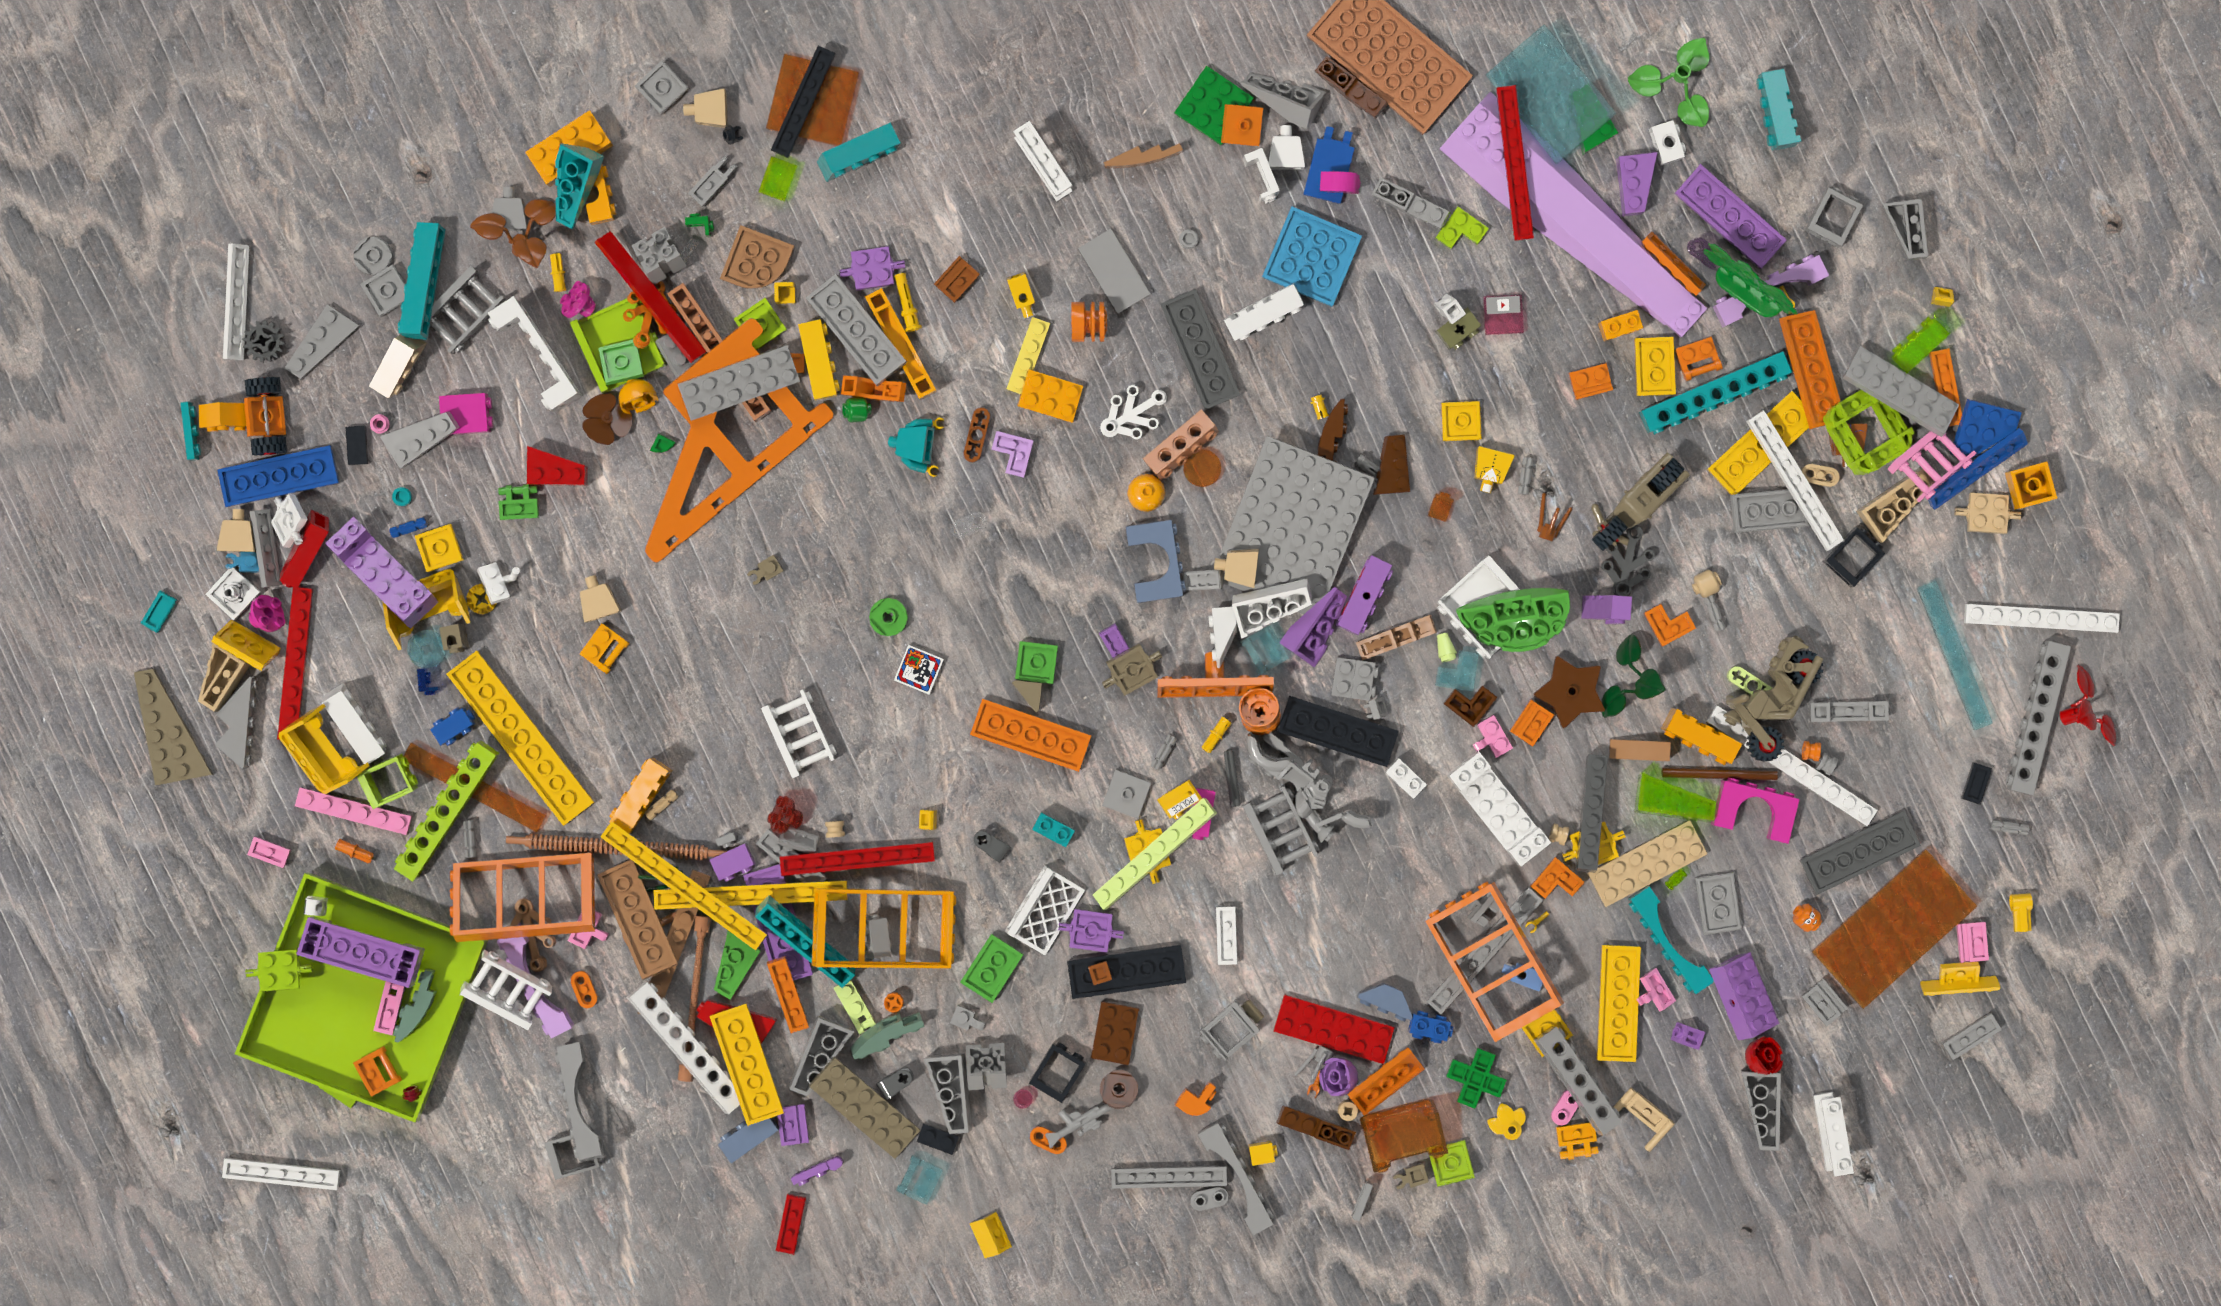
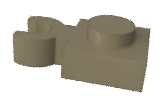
[747,555,783,585]
[1393,1163,1429,1189]

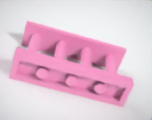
[1888,425,1976,502]

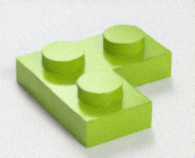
[1435,207,1489,249]

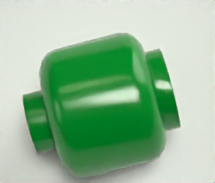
[842,397,871,423]

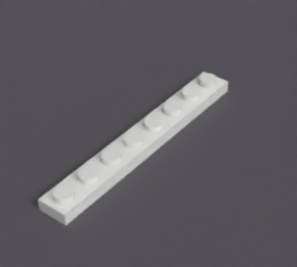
[1746,410,1844,551]
[1964,604,2120,633]

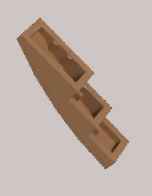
[1104,143,1183,168]
[1356,614,1437,660]

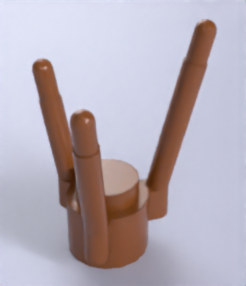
[1537,493,1572,542]

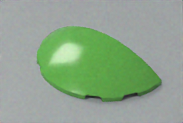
[1456,588,1570,652]

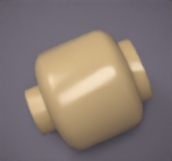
[1692,570,1722,598]

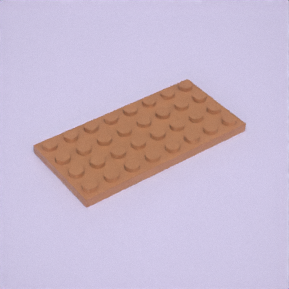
[1306,0,1473,135]

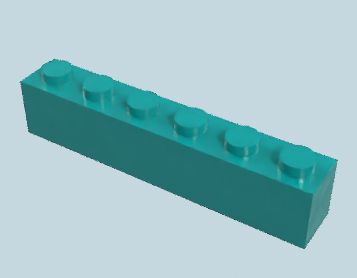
[398,222,446,340]

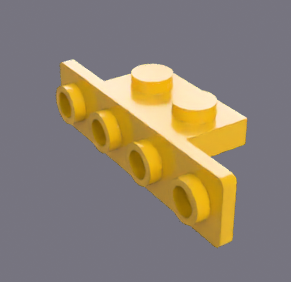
[1920,962,2000,996]

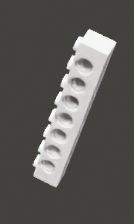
[626,982,740,1114]

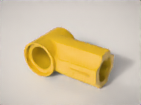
[2009,893,2033,932]

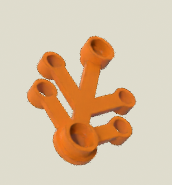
[623,280,676,349]

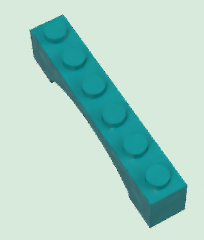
[1628,886,1714,994]

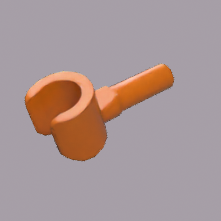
[1307,1070,1320,1098]

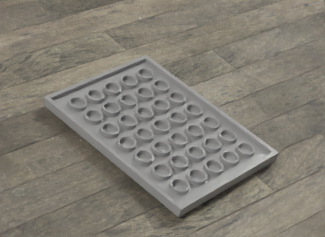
[1219,435,1375,614]

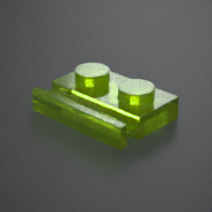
[758,156,798,202]

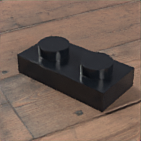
[917,1123,959,1155]

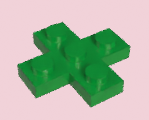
[1446,1048,1507,1109]

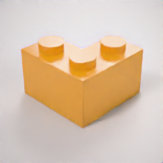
[199,402,246,432]

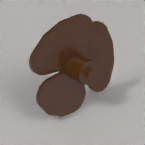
[582,394,632,445]

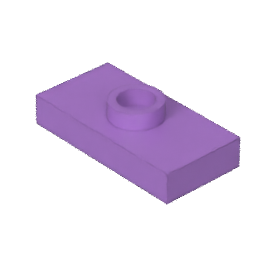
[1099,623,1130,658]

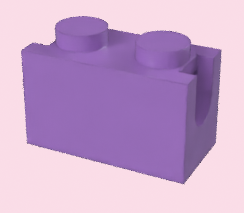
[710,843,756,882]

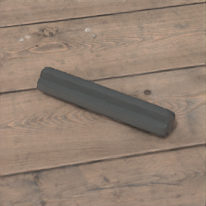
[1224,750,1241,807]

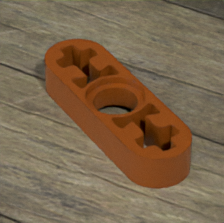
[964,408,990,463]

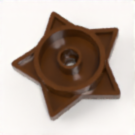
[1533,656,1605,728]

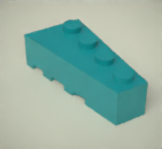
[1756,69,1801,151]
[817,122,900,182]

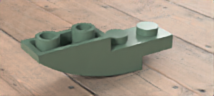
[393,969,437,1042]
[851,1012,925,1060]

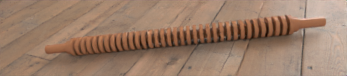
[506,834,727,860]

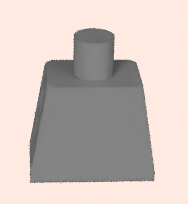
[492,187,528,231]

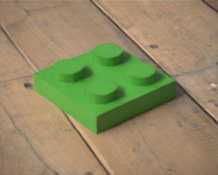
[598,340,644,385]
[1015,641,1058,684]

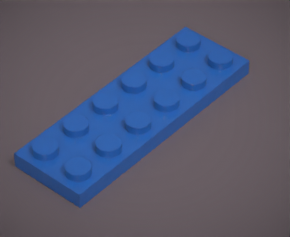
[217,445,339,507]

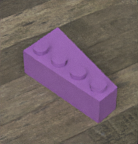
[1581,595,1632,625]

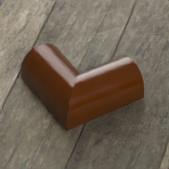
[1443,686,1497,727]

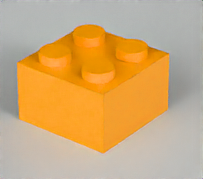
[2005,462,2057,510]

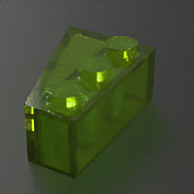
[1891,313,1950,373]

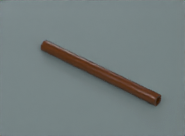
[1661,768,1778,780]

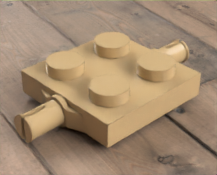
[1954,493,2021,534]

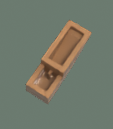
[1609,739,1671,761]

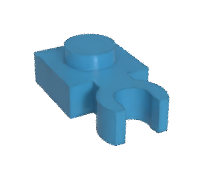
[225,552,259,573]

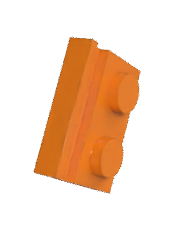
[1568,363,1613,400]
[1509,699,1554,747]

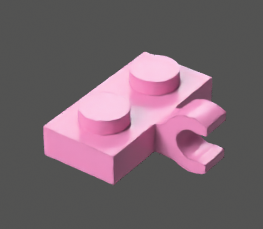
[1473,715,1513,758]
[568,911,609,949]
[1637,968,1676,1011]

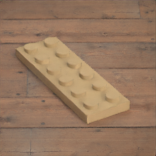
[1587,820,1707,907]

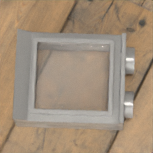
[1200,1000,1260,1061]

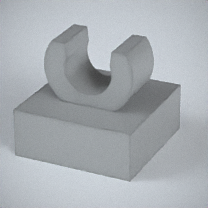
[1364,697,1388,720]

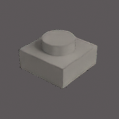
[715,832,738,848]

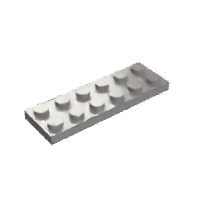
[806,274,907,386]
[678,344,800,421]
[1843,346,1959,437]

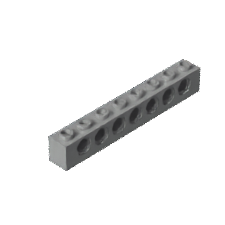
[2006,641,2071,795]

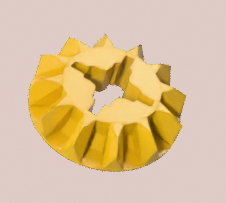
[466,584,497,614]

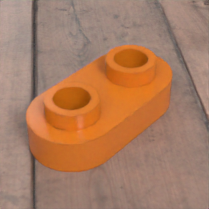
[571,971,598,1008]
[1030,1126,1067,1154]

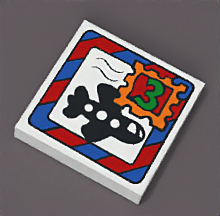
[894,645,944,695]

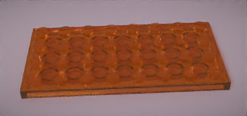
[1811,849,1978,1009]

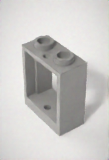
[1804,187,1863,248]
[544,1128,604,1180]

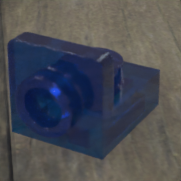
[417,668,440,695]

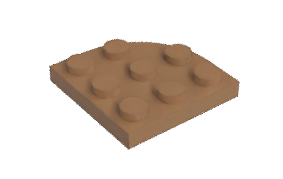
[720,225,795,289]

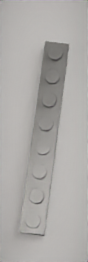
[1426,887,1543,1014]

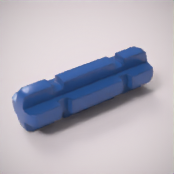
[389,517,427,538]

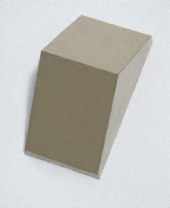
[1012,680,1042,712]

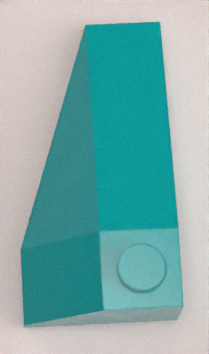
[555,143,604,229]

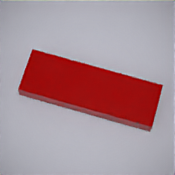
[775,1194,806,1255]

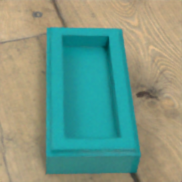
[141,590,178,633]

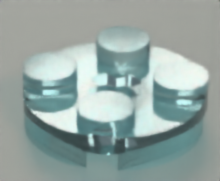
[407,630,447,668]

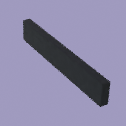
[771,45,836,159]

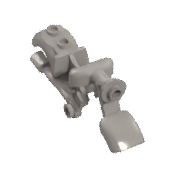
[1247,733,1372,843]

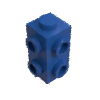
[430,707,476,746]
[1408,1010,1453,1044]

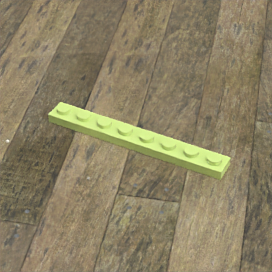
[1093,798,1217,910]

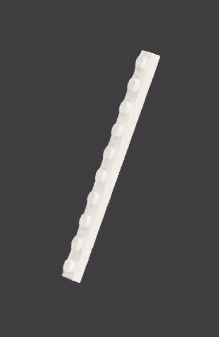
[1706,705,1878,826]

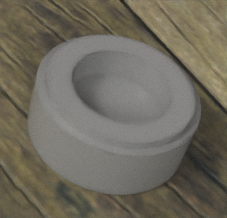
[1179,229,1198,249]

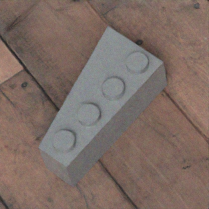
[789,1015,854,1097]

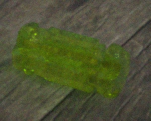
[1665,868,1687,890]

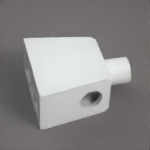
[1268,125,1305,170]

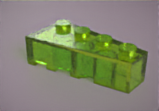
[1634,772,1716,823]

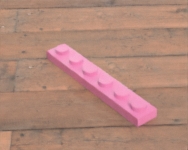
[295,787,412,835]

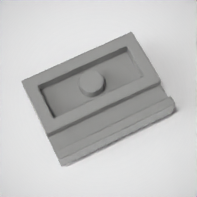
[1801,979,1848,1026]

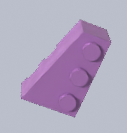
[1616,152,1657,217]

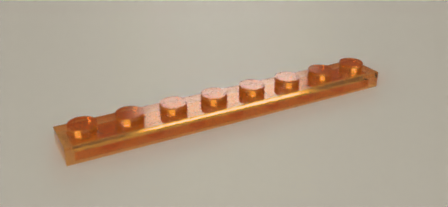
[403,743,547,832]

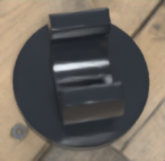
[723,125,743,145]

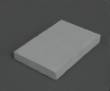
[1695,872,1742,935]

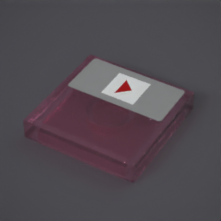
[1483,295,1524,335]

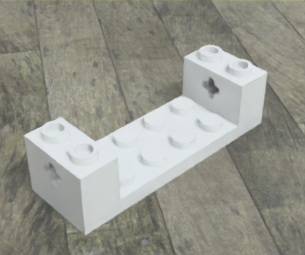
[488,296,582,412]
[1447,751,1551,866]

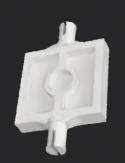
[271,493,308,548]

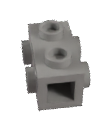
[865,914,892,959]

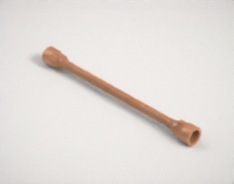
[678,915,711,1082]

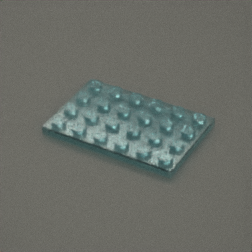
[1486,24,1617,164]

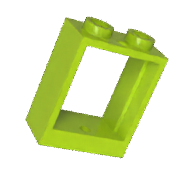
[357,753,418,809]

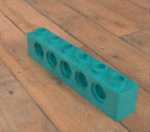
[755,895,856,988]

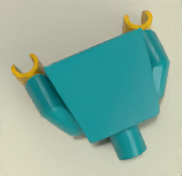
[888,418,944,477]

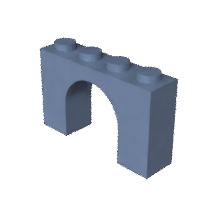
[1126,520,1186,603]

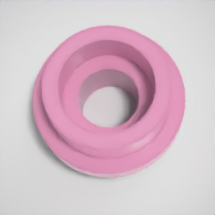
[370,414,390,434]

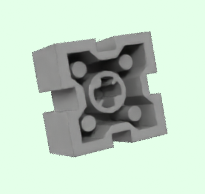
[631,227,687,285]
[966,1043,1007,1090]

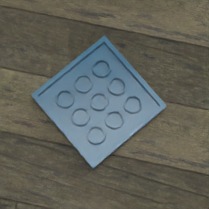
[1262,206,1362,307]

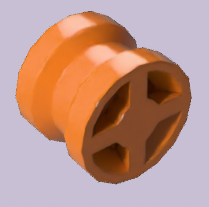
[1802,741,1821,761]
[884,992,904,1013]

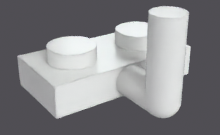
[477,562,520,605]

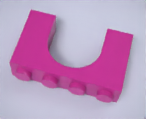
[1711,778,1800,844]

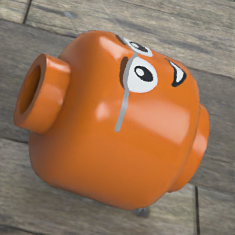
[1793,904,1822,932]

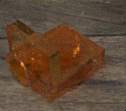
[1427,492,1454,522]

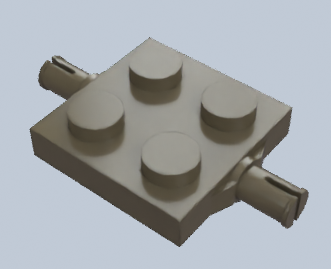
[1102,644,1162,696]

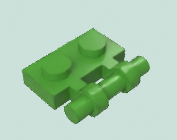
[498,484,539,520]

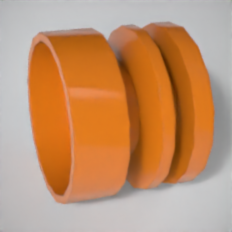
[1071,302,1107,342]
[1239,688,1281,735]

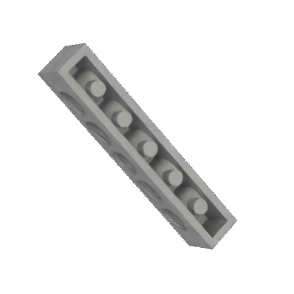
[1534,1027,1622,1136]

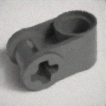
[974,831,1011,863]
[876,1068,914,1100]

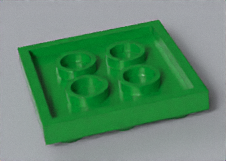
[1174,65,1254,146]

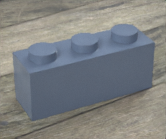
[718,1118,779,1163]

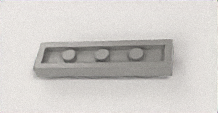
[250,509,282,588]
[756,829,827,883]

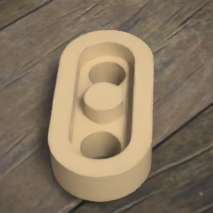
[1801,464,1840,487]

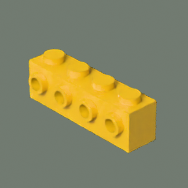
[798,319,840,401]

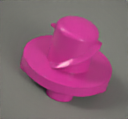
[560,281,596,318]
[249,595,286,632]

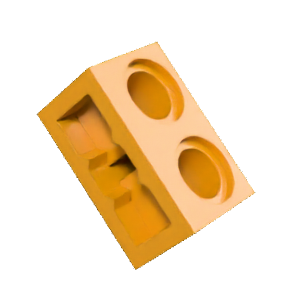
[1598,310,1643,342]

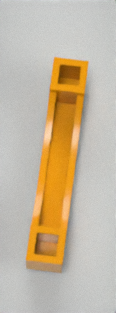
[865,288,937,400]

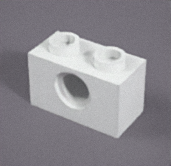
[1649,120,1686,166]
[1384,758,1427,799]

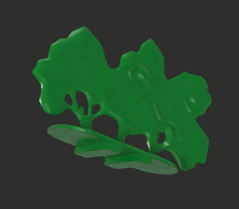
[1703,243,1798,317]

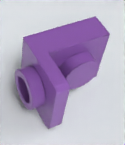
[1671,1022,1705,1050]

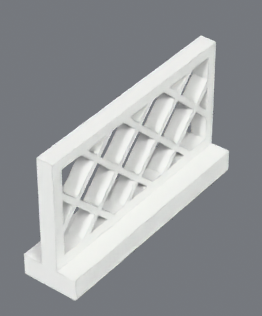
[1005,865,1085,955]

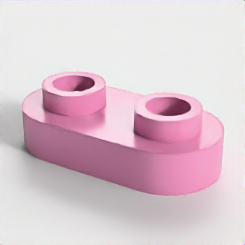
[1551,1090,1578,1125]

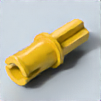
[550,253,566,292]
[1202,717,1232,753]

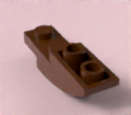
[1315,56,1387,119]
[1317,399,1348,462]
[1276,1105,1356,1150]

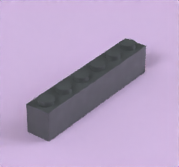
[1576,754,1608,873]

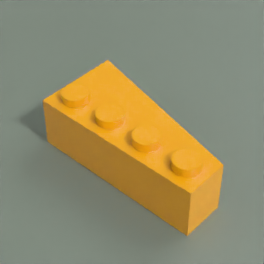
[1661,708,1742,766]
[609,758,673,834]

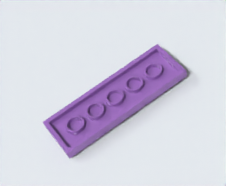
[1674,164,1786,269]
[743,864,813,980]

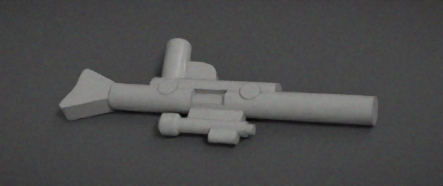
[1045,1104,1114,1149]

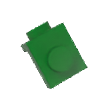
[685,213,714,237]

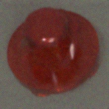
[767,796,803,834]

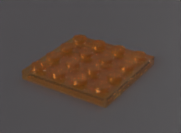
[766,54,859,146]

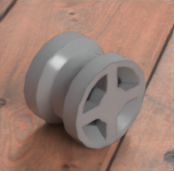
[1815,752,1838,776]

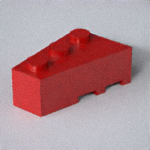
[527,446,588,486]

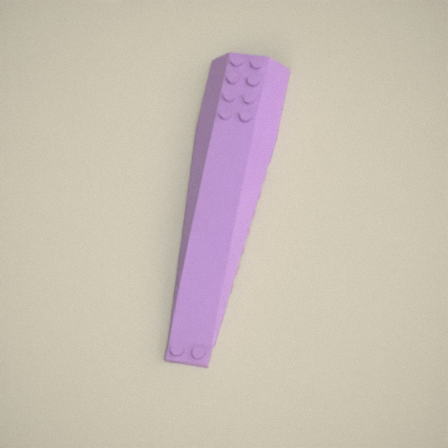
[1440,92,1707,338]

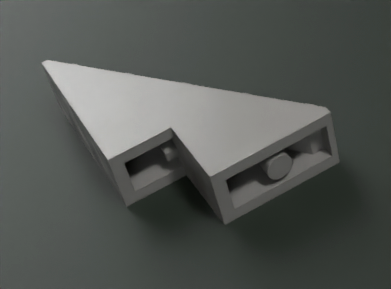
[215,676,258,769]

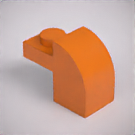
[1175,1081,1216,1116]

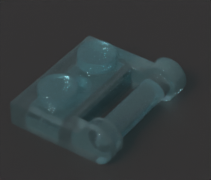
[1240,625,1289,675]
[896,1155,943,1205]

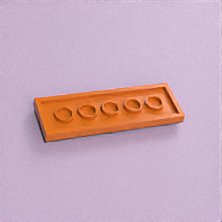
[1779,310,1840,429]
[970,699,1091,772]

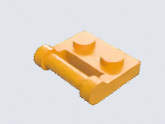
[580,623,630,674]

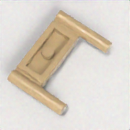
[1613,1087,1675,1152]

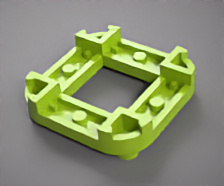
[1823,390,1914,475]

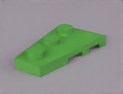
[714,931,761,1000]

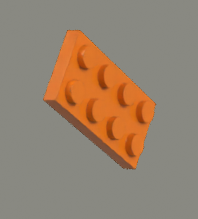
[1347,1047,1425,1116]

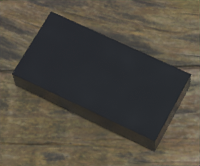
[345,426,368,466]
[1961,762,1992,805]

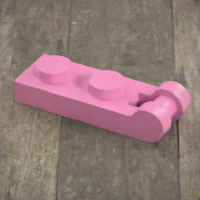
[373,981,406,1035]

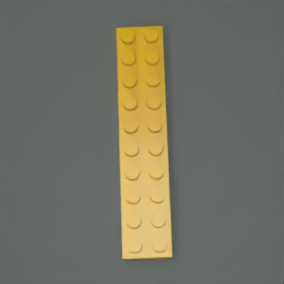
[447,650,595,826]

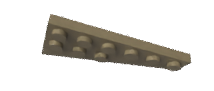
[134,669,214,786]

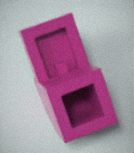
[1320,172,1361,194]

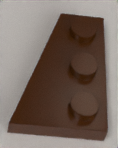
[1373,435,1410,495]

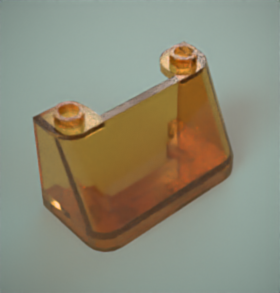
[1360,1099,1448,1173]

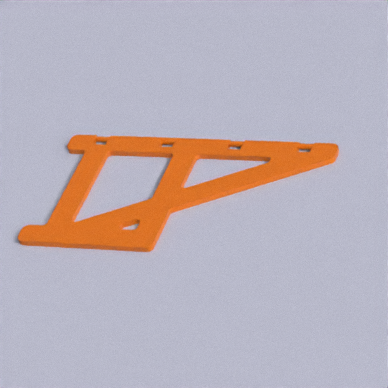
[645,318,833,562]

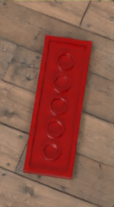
[1273,994,1395,1064]

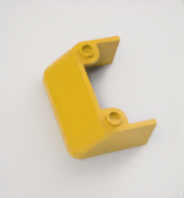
[382,569,470,651]
[279,703,370,794]

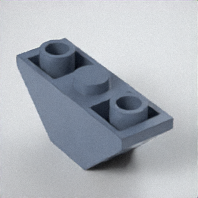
[1357,983,1412,1022]

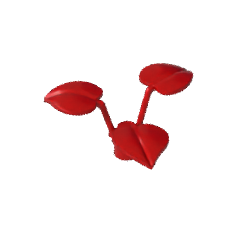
[2060,665,2116,746]

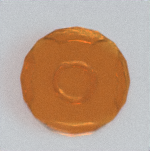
[1183,449,1221,487]

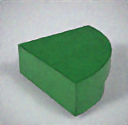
[650,434,676,453]

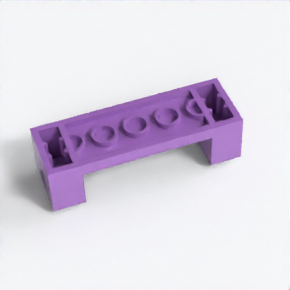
[325,517,438,629]
[296,916,425,988]

